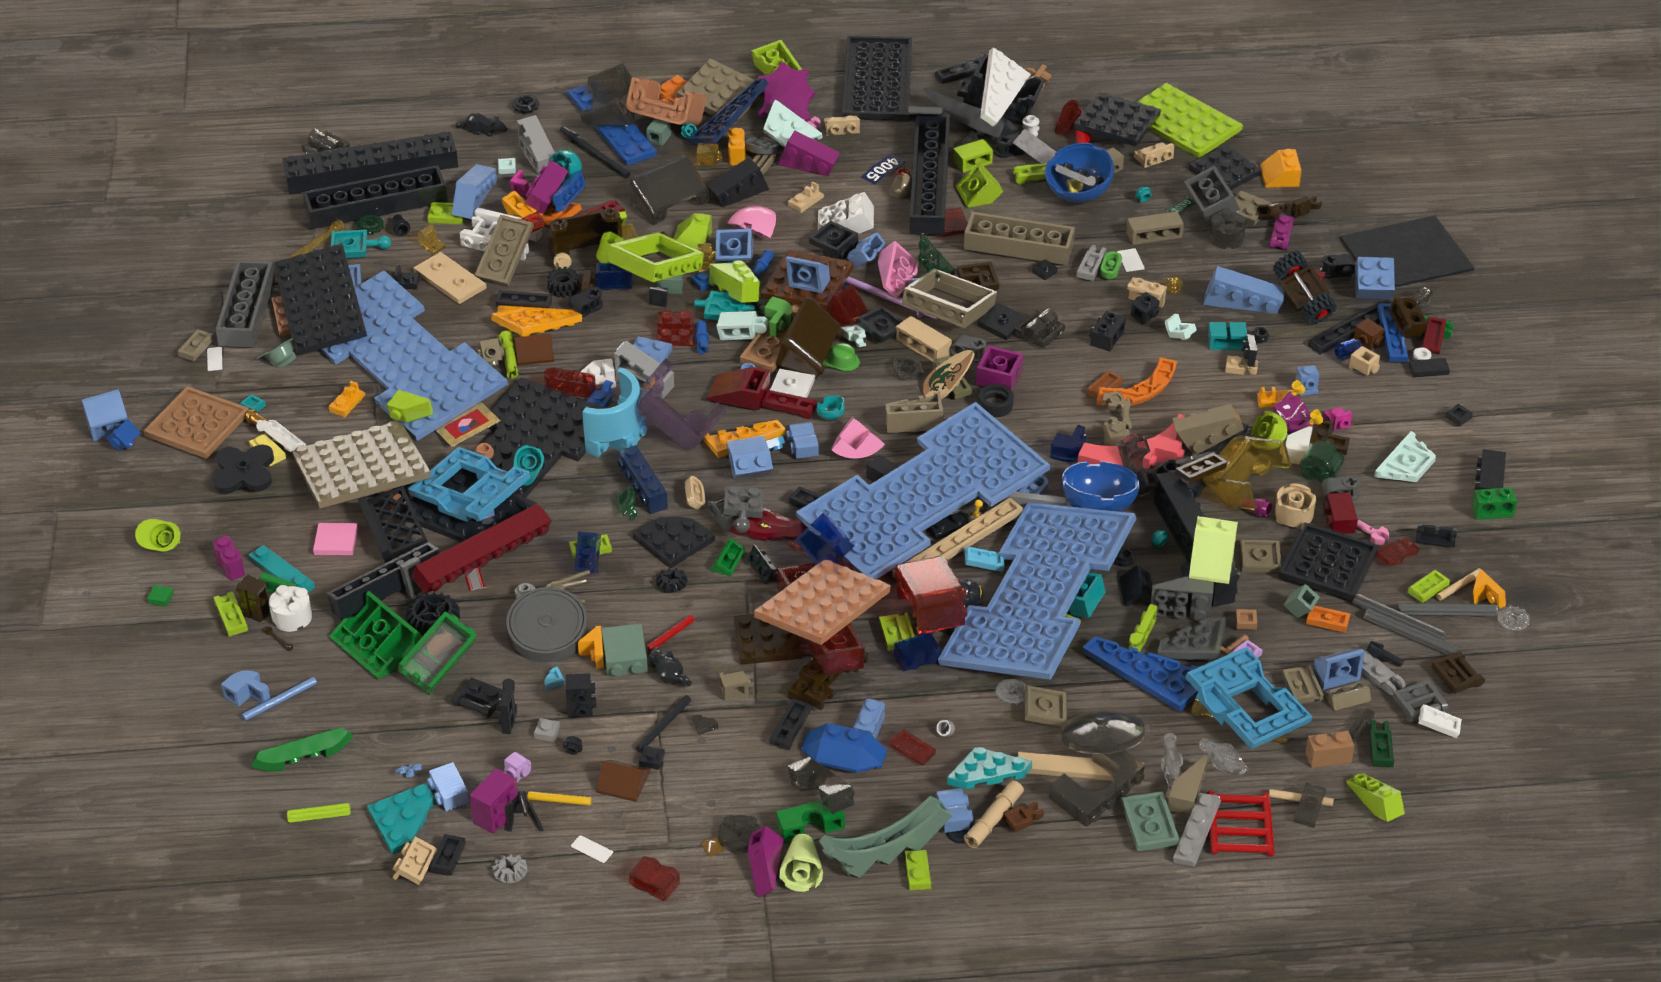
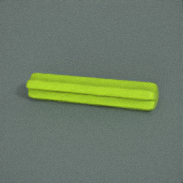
[287,803,351,823]

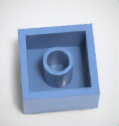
[1355,257,1395,299]

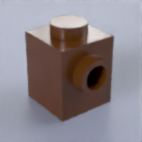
[1354,318,1384,350]

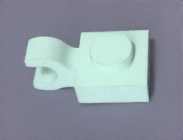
[841,324,866,347]

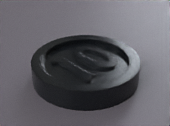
[949,829,969,843]

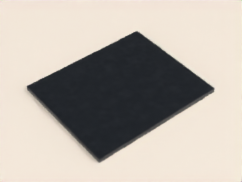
[1340,215,1474,287]

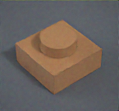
[1235,609,1257,630]

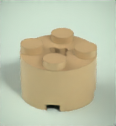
[1275,484,1316,529]

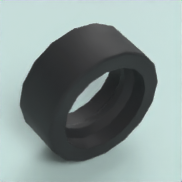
[978,384,1014,417]

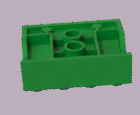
[329,591,423,679]

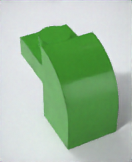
[765,297,793,337]

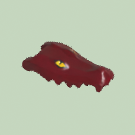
[732,507,807,542]

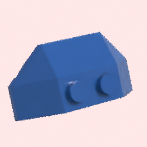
[801,723,887,773]

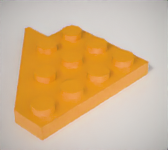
[491,305,582,336]

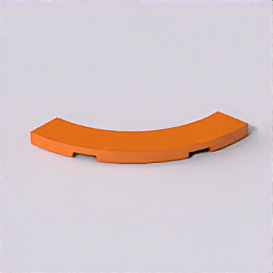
[1096,357,1177,407]

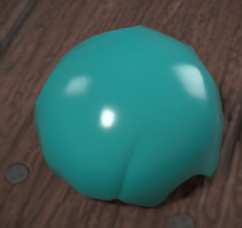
[817,395,845,421]

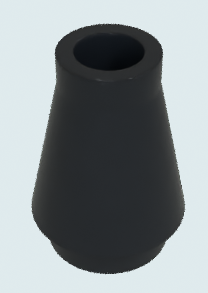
[393,214,410,236]

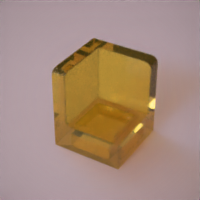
[418,225,446,255]

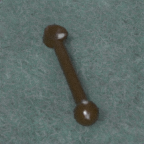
[264,627,293,651]

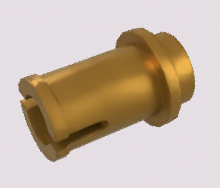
[245,410,269,426]

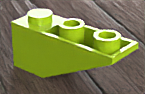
[1346,773,1405,822]

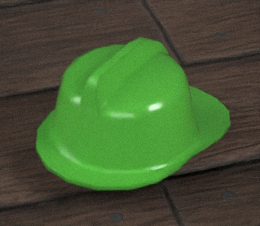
[823,343,860,371]

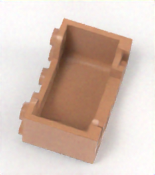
[626,77,707,126]

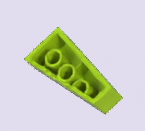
[751,40,802,75]

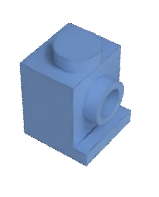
[1296,365,1319,396]

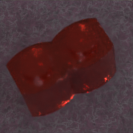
[629,856,680,901]

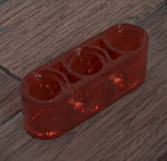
[544,367,596,398]

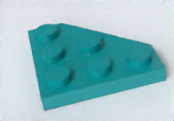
[947,747,1032,789]
[367,783,435,854]

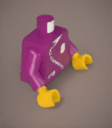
[1273,380,1323,435]

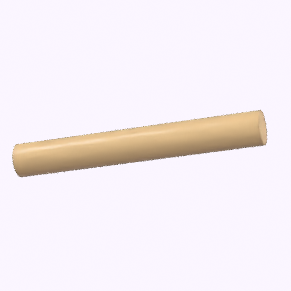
[1436,568,1481,601]
[1269,789,1334,807]

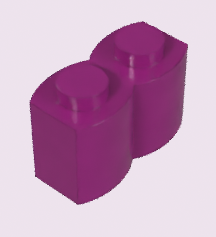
[213,536,245,581]

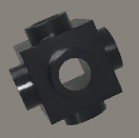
[1131,292,1160,325]

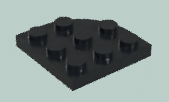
[633,516,715,568]

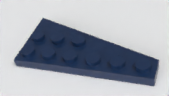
[687,78,769,144]

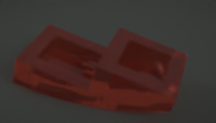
[1376,538,1420,566]

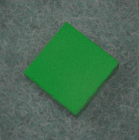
[147,585,174,607]

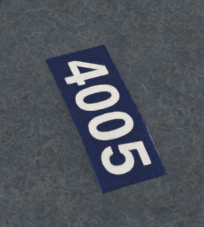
[861,154,906,184]

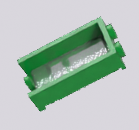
[398,611,477,695]

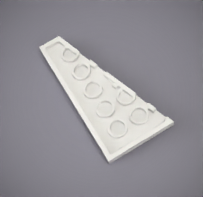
[980,47,1030,126]

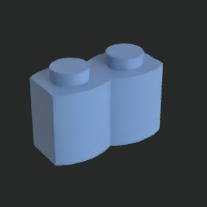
[847,232,885,268]
[786,422,819,459]
[936,788,973,833]

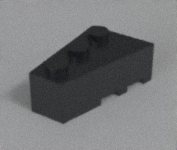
[707,157,769,207]

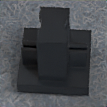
[649,286,668,307]

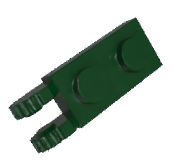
[1369,720,1394,767]

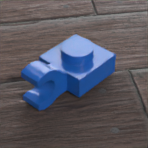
[587,380,614,408]

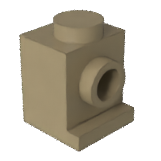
[719,671,751,701]

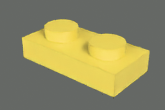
[249,434,286,466]

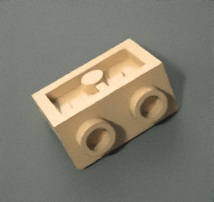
[824,116,860,136]
[1134,142,1174,168]
[1127,277,1167,308]
[392,836,437,885]

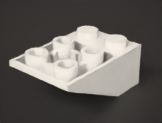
[818,192,874,234]

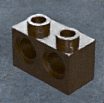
[1388,297,1428,337]

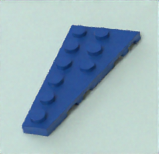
[1082,636,1198,712]

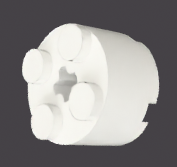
[269,585,312,632]

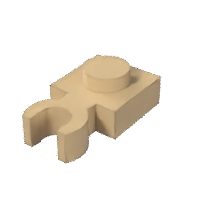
[1225,355,1258,375]

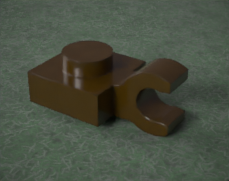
[1291,196,1322,218]

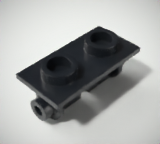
[1416,523,1457,547]
[747,544,780,584]

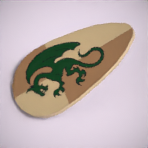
[923,350,974,400]

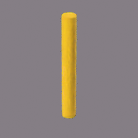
[528,791,592,806]

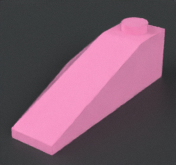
[878,241,919,298]

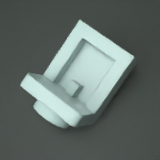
[1165,314,1197,340]

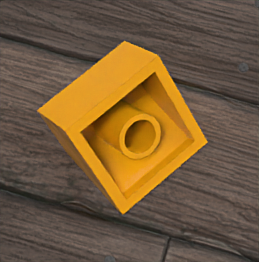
[1260,149,1301,188]

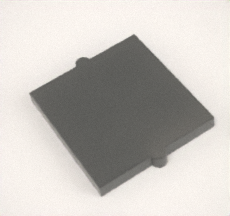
[1176,451,1215,464]

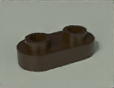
[582,269,596,295]

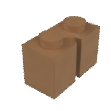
[1305,731,1355,768]

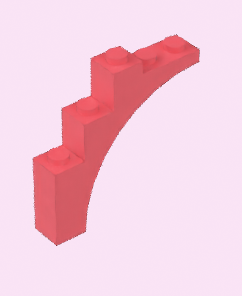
[1078,414,1186,473]

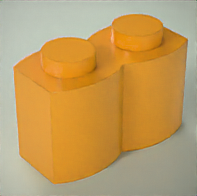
[728,128,745,165]

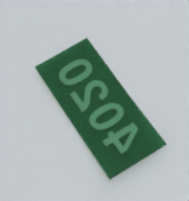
[1165,196,1195,213]

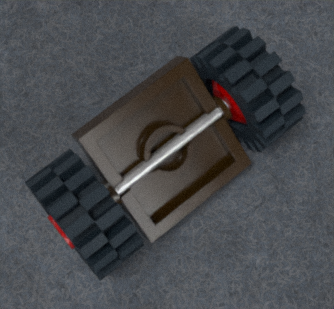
[1273,250,1337,325]

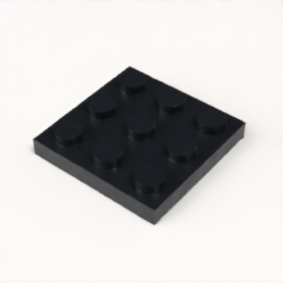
[1189,145,1262,190]

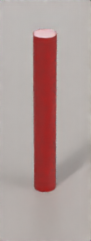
[646,615,695,652]

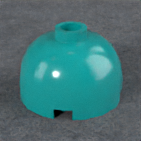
[550,150,582,185]

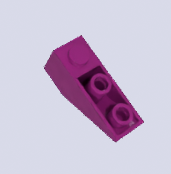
[747,826,784,897]

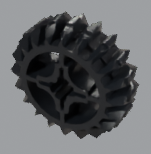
[406,592,460,636]

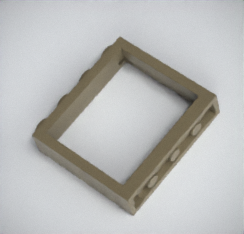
[902,269,997,328]

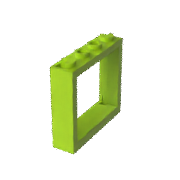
[607,232,704,282]

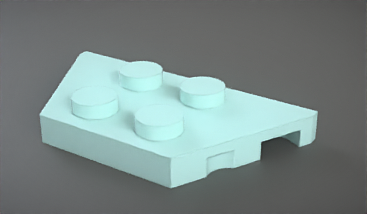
[763,100,822,148]
[1374,431,1436,482]

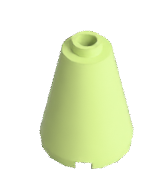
[780,834,823,892]

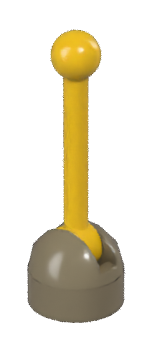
[967,500,983,522]

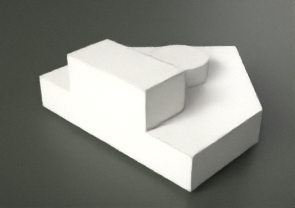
[577,359,616,389]

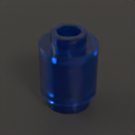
[1334,339,1362,361]

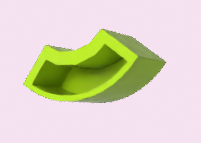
[596,232,624,268]

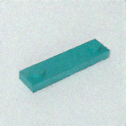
[248,545,315,592]

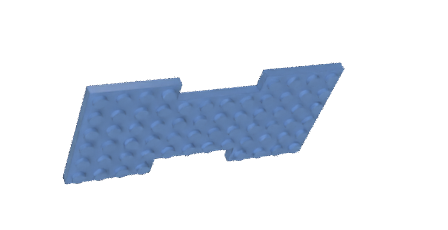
[319,271,508,441]
[796,402,1050,579]
[938,502,1136,680]

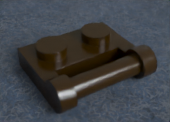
[1431,651,1485,694]

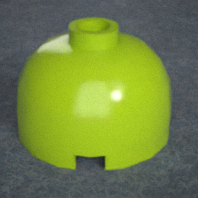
[1251,411,1287,450]

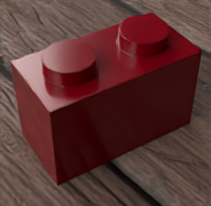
[1323,493,1358,534]

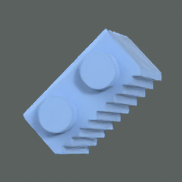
[427,762,469,811]

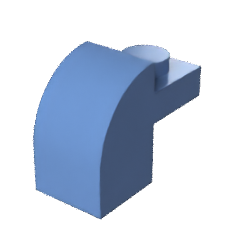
[221,670,270,707]

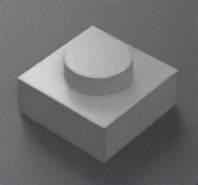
[534,718,560,742]

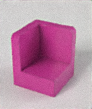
[510,170,535,198]

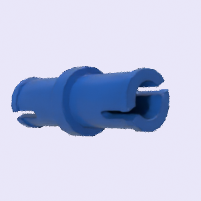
[752,250,774,280]
[695,320,709,354]

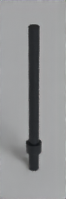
[560,126,630,178]

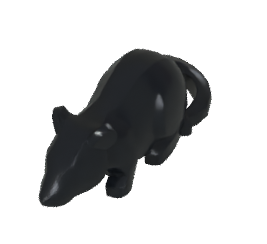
[455,112,508,137]
[649,647,692,687]

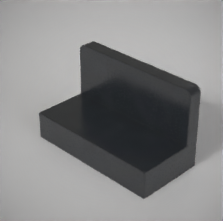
[1120,565,1152,606]

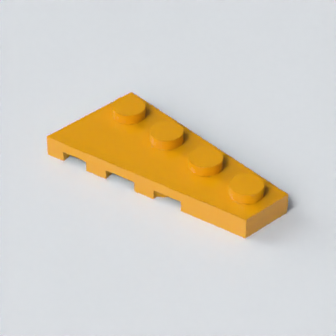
[702,420,786,458]

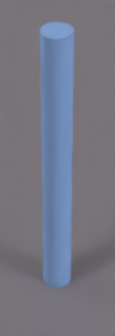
[242,677,317,721]

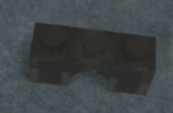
[1117,434,1157,496]

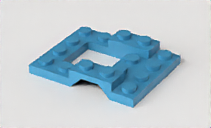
[408,447,531,522]
[1185,647,1313,749]

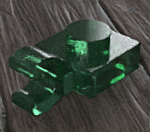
[616,485,637,521]

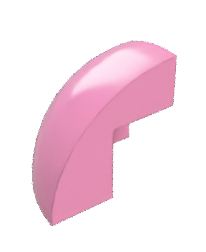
[727,206,776,239]
[832,417,885,458]

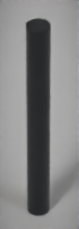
[635,695,691,753]

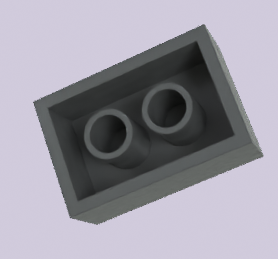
[1184,165,1240,226]

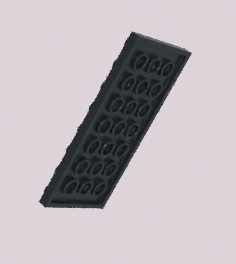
[842,35,912,120]
[274,243,367,356]

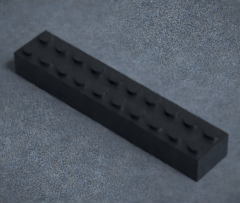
[910,114,950,235]
[282,131,458,194]

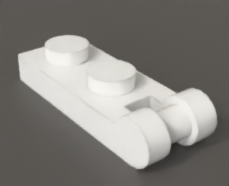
[257,420,306,452]

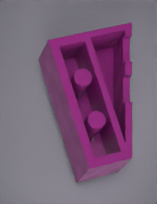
[778,130,840,176]
[525,160,568,214]

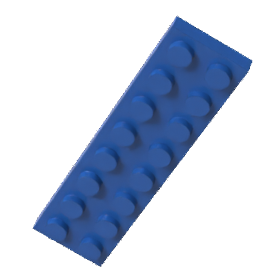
[568,81,657,166]

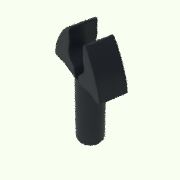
[1366,641,1404,667]

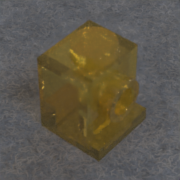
[696,143,722,167]
[698,243,716,272]

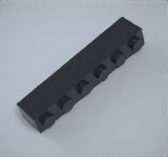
[327,542,440,620]

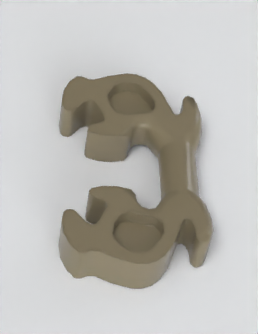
[1102,392,1132,432]

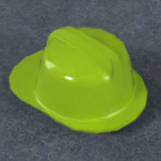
[135,519,181,552]

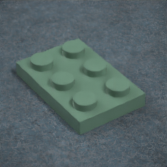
[1121,791,1180,851]

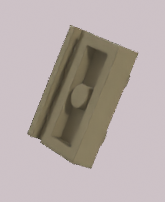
[1282,665,1323,704]

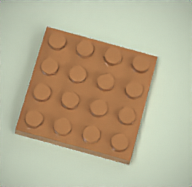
[144,386,249,459]

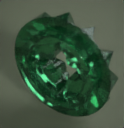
[356,215,384,235]

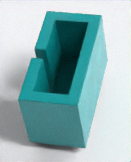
[1208,322,1247,350]

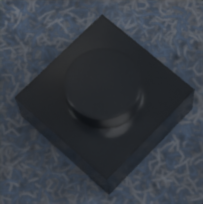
[1032,259,1058,280]
[1445,404,1473,426]
[639,746,665,770]

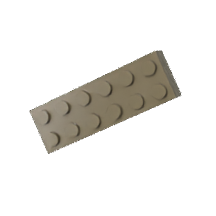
[964,212,1075,265]

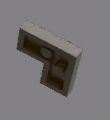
[957,262,999,290]
[1309,420,1350,456]

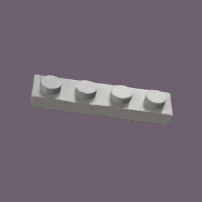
[1173,793,1221,867]

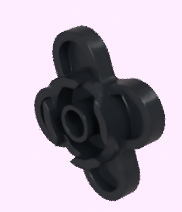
[213,444,274,494]

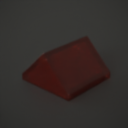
[830,283,869,327]

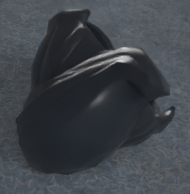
[951,579,983,616]

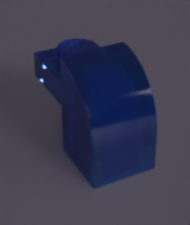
[1050,425,1087,462]

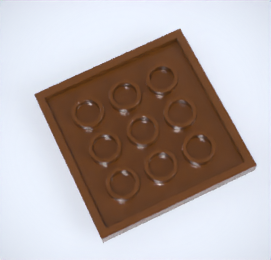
[761,250,854,311]

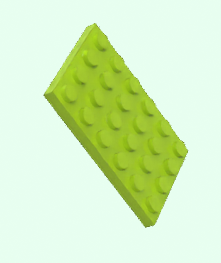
[1137,83,1243,159]

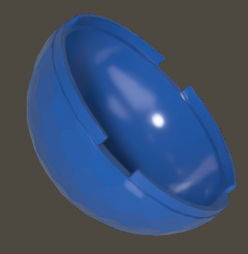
[1045,143,1114,204]
[1062,461,1139,512]

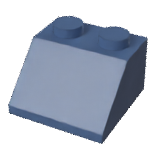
[716,229,753,261]
[786,256,830,293]
[727,436,773,479]
[1313,649,1365,690]

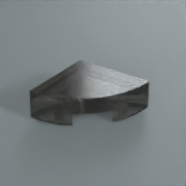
[692,715,718,735]

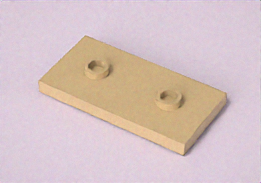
[413,252,486,304]

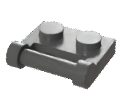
[1393,680,1448,723]

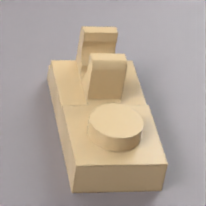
[788,182,824,213]

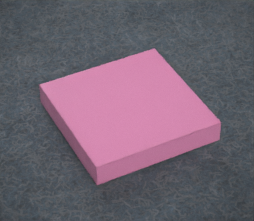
[313,523,358,555]

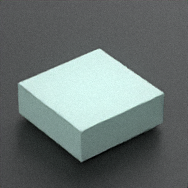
[498,158,516,174]

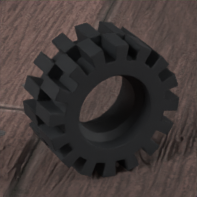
[547,267,580,298]

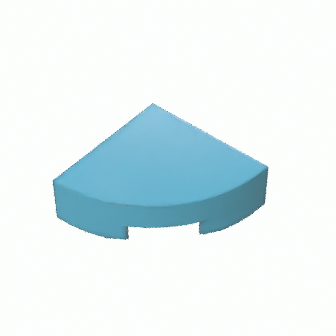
[544,666,565,691]

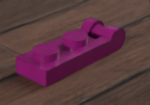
[1270,215,1294,250]

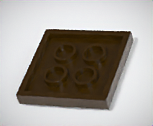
[734,614,801,665]

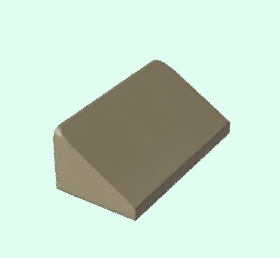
[1323,682,1371,711]

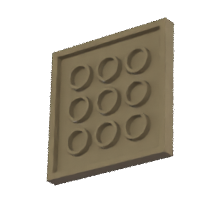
[676,59,764,125]

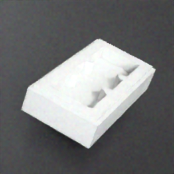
[1418,704,1461,738]

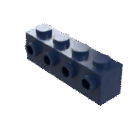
[617,445,668,514]

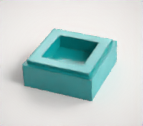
[239,394,266,412]

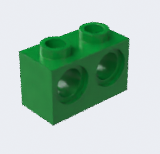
[1471,487,1517,520]

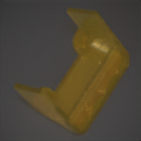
[1203,436,1291,510]

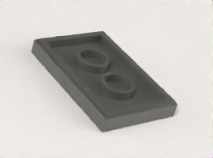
[908,106,943,115]

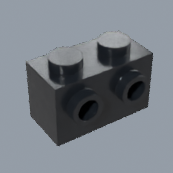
[1089,311,1126,352]
[566,673,597,718]

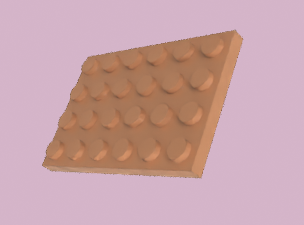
[754,559,890,645]

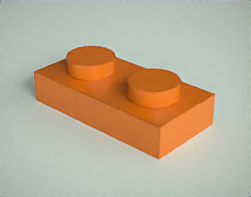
[1306,606,1350,633]

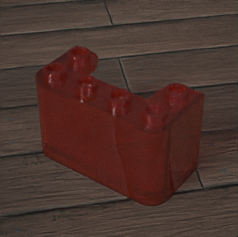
[895,556,968,634]

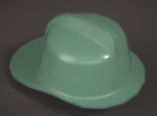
[255,338,296,367]

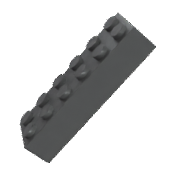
[216,260,275,348]

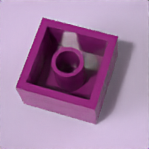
[976,345,1024,391]

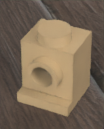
[1349,346,1380,376]

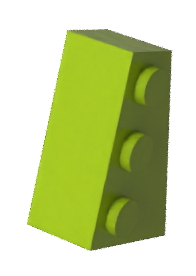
[709,261,760,303]

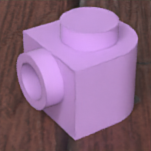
[504,752,531,782]

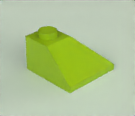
[956,163,1003,208]
[673,213,712,253]

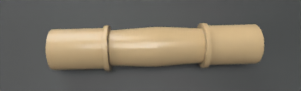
[964,780,1024,848]

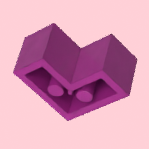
[469,768,518,834]

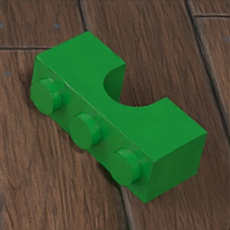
[776,797,845,844]

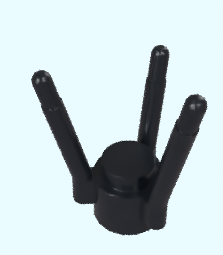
[508,791,544,832]

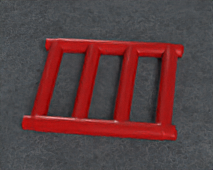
[1207,791,1275,857]

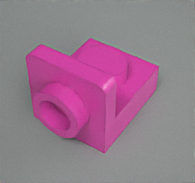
[1324,407,1352,431]

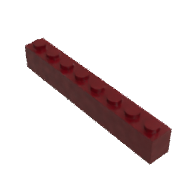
[411,504,552,594]

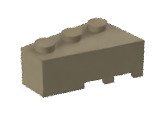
[885,391,943,434]
[1173,404,1244,455]

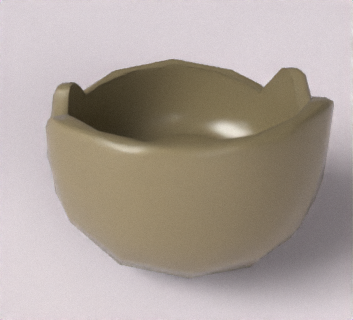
[889,172,912,198]

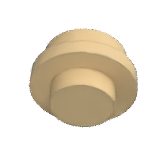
[554,253,571,269]

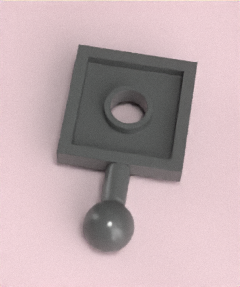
[723,486,764,533]

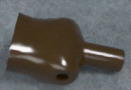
[1257,203,1287,219]

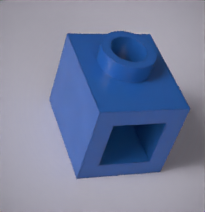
[105,419,141,451]

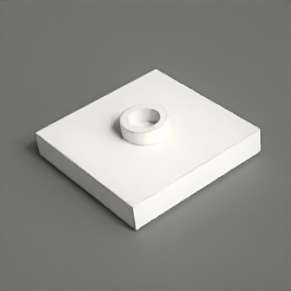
[770,369,815,398]

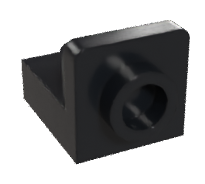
[392,265,420,290]

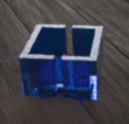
[795,513,855,565]

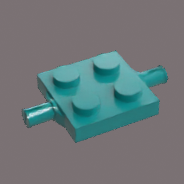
[694,291,756,320]

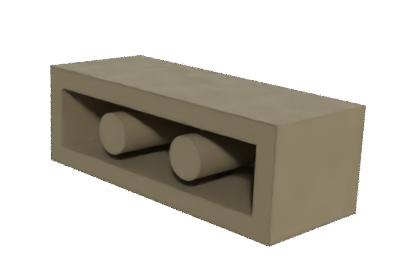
[1126,211,1184,245]

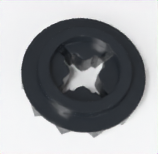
[512,95,539,114]
[656,567,687,593]

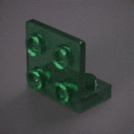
[918,233,955,277]

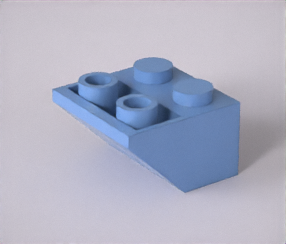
[82,389,128,441]

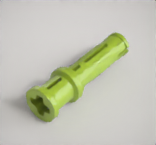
[498,331,518,379]

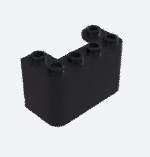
[966,54,1045,124]

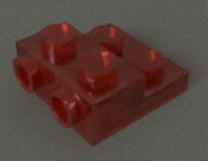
[657,309,695,346]

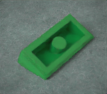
[710,538,746,576]

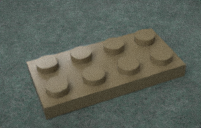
[475,214,534,286]

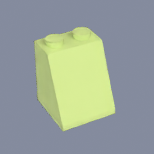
[1189,516,1238,584]

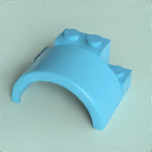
[583,367,648,458]

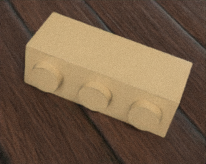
[896,316,952,362]

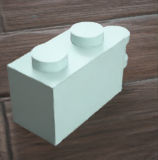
[717,311,769,340]

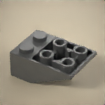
[1151,576,1214,621]

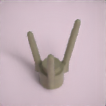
[547,570,590,604]

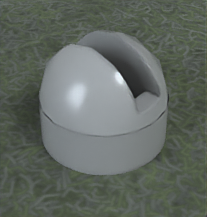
[937,720,955,737]

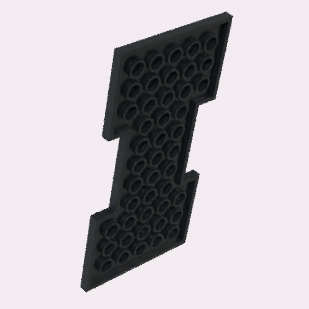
[399,377,607,542]

